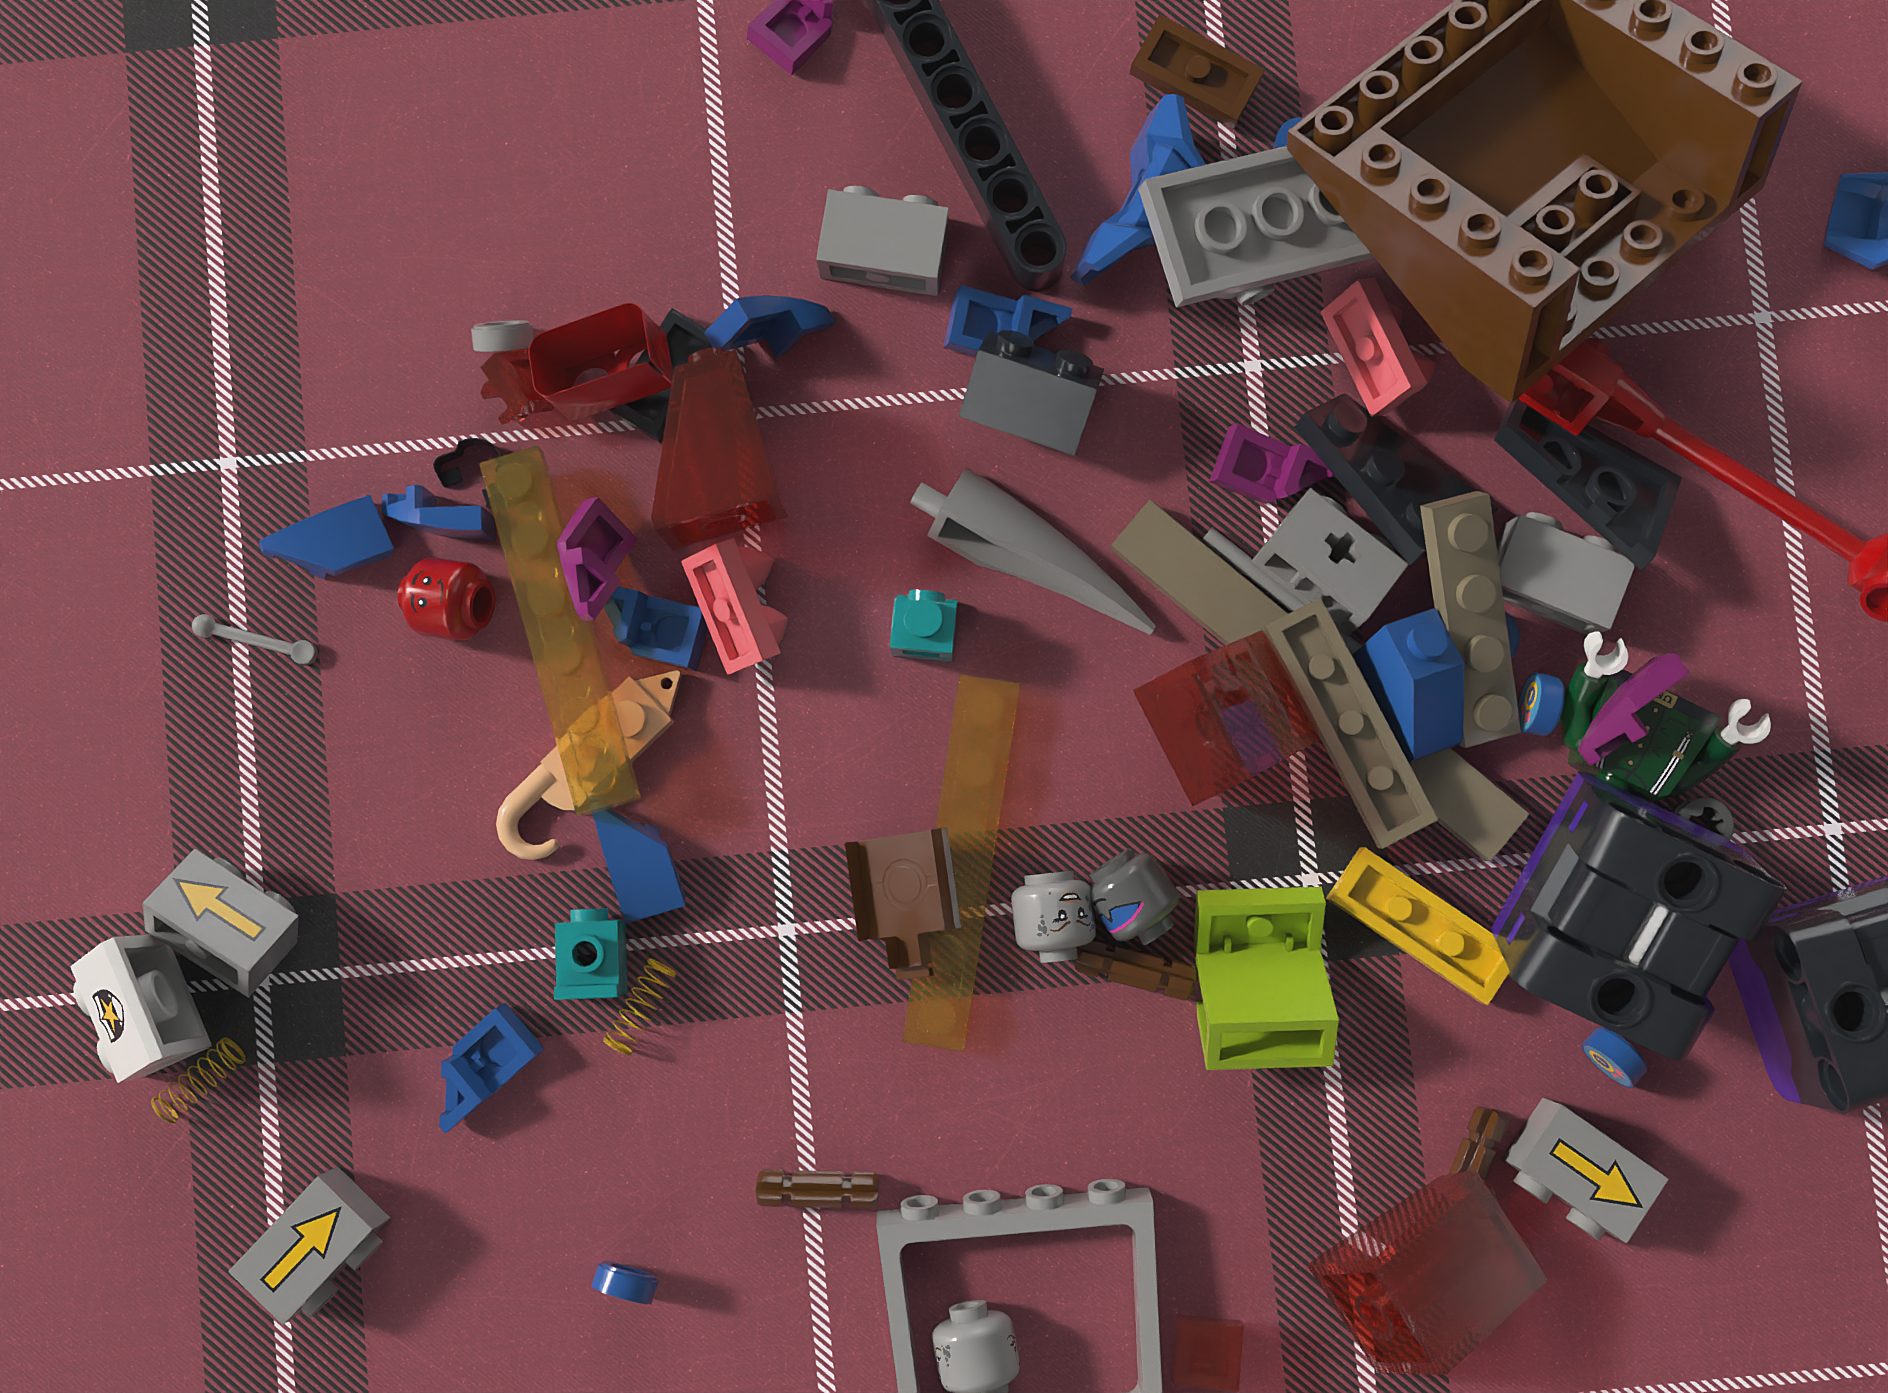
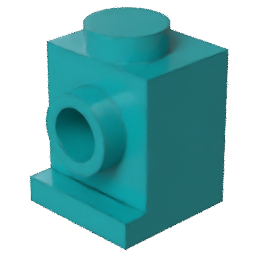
[890,590,958,662]
[554,908,628,1000]

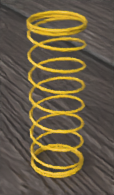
[603,958,677,1056]
[151,1037,246,1123]

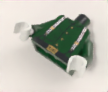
[1560,632,1771,802]

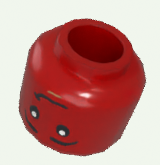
[397,558,496,641]

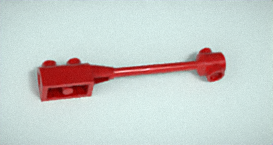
[1518,337,1888,622]

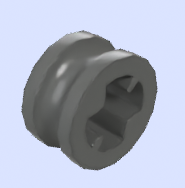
[1671,798,1734,840]

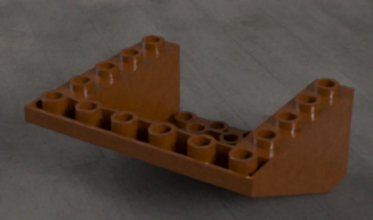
[1287,0,1803,404]

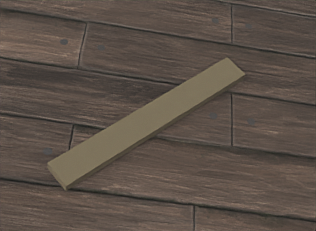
[1109,499,1529,861]

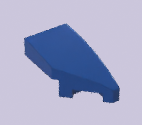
[382,485,496,541]
[603,586,708,671]
[592,802,686,924]

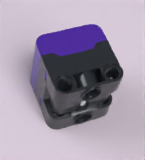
[1491,771,1787,1062]
[1728,875,1888,1114]

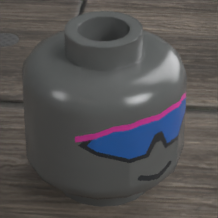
[1089,848,1180,945]

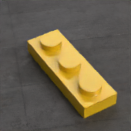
[1326,847,1510,1005]

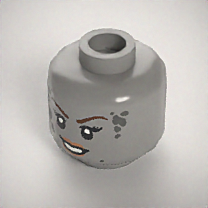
[1011,870,1096,963]
[932,1300,1021,1393]

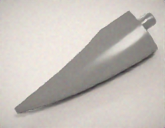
[910,468,1156,635]

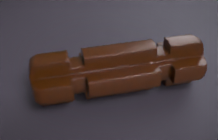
[1074,939,1197,1000]
[1434,1106,1508,1229]
[756,1170,879,1209]

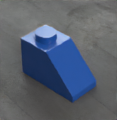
[1353,608,1464,763]

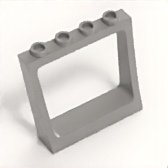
[876,1179,1163,1393]

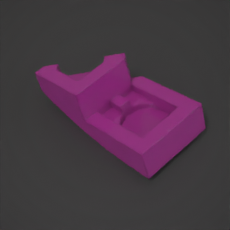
[747,0,833,75]
[1209,423,1334,504]
[557,497,638,622]
[1578,652,1690,765]

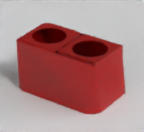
[529,302,675,422]

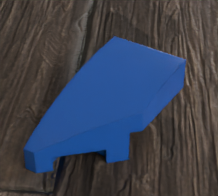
[943,285,1072,356]
[704,295,836,358]
[259,495,394,580]
[439,1002,545,1134]

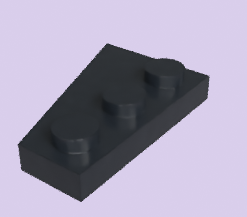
[1294,393,1498,566]
[1494,399,1682,571]

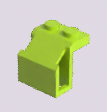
[1194,887,1339,1070]

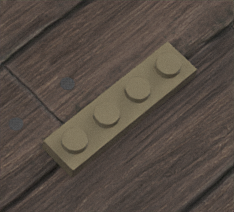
[1420,491,1521,748]
[1262,597,1439,849]

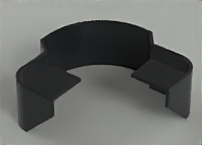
[433,438,510,508]

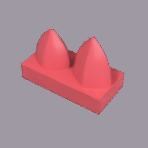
[1320,277,1436,417]
[681,538,788,675]

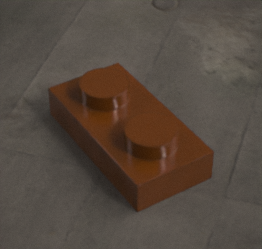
[1129,14,1265,129]

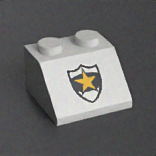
[70,934,212,1083]

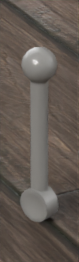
[192,614,318,665]

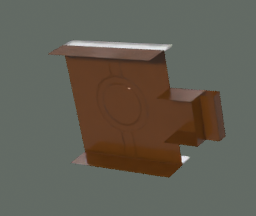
[845,828,961,980]

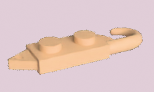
[496,670,682,860]

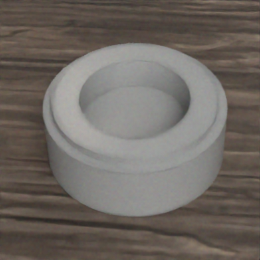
[471,320,534,352]

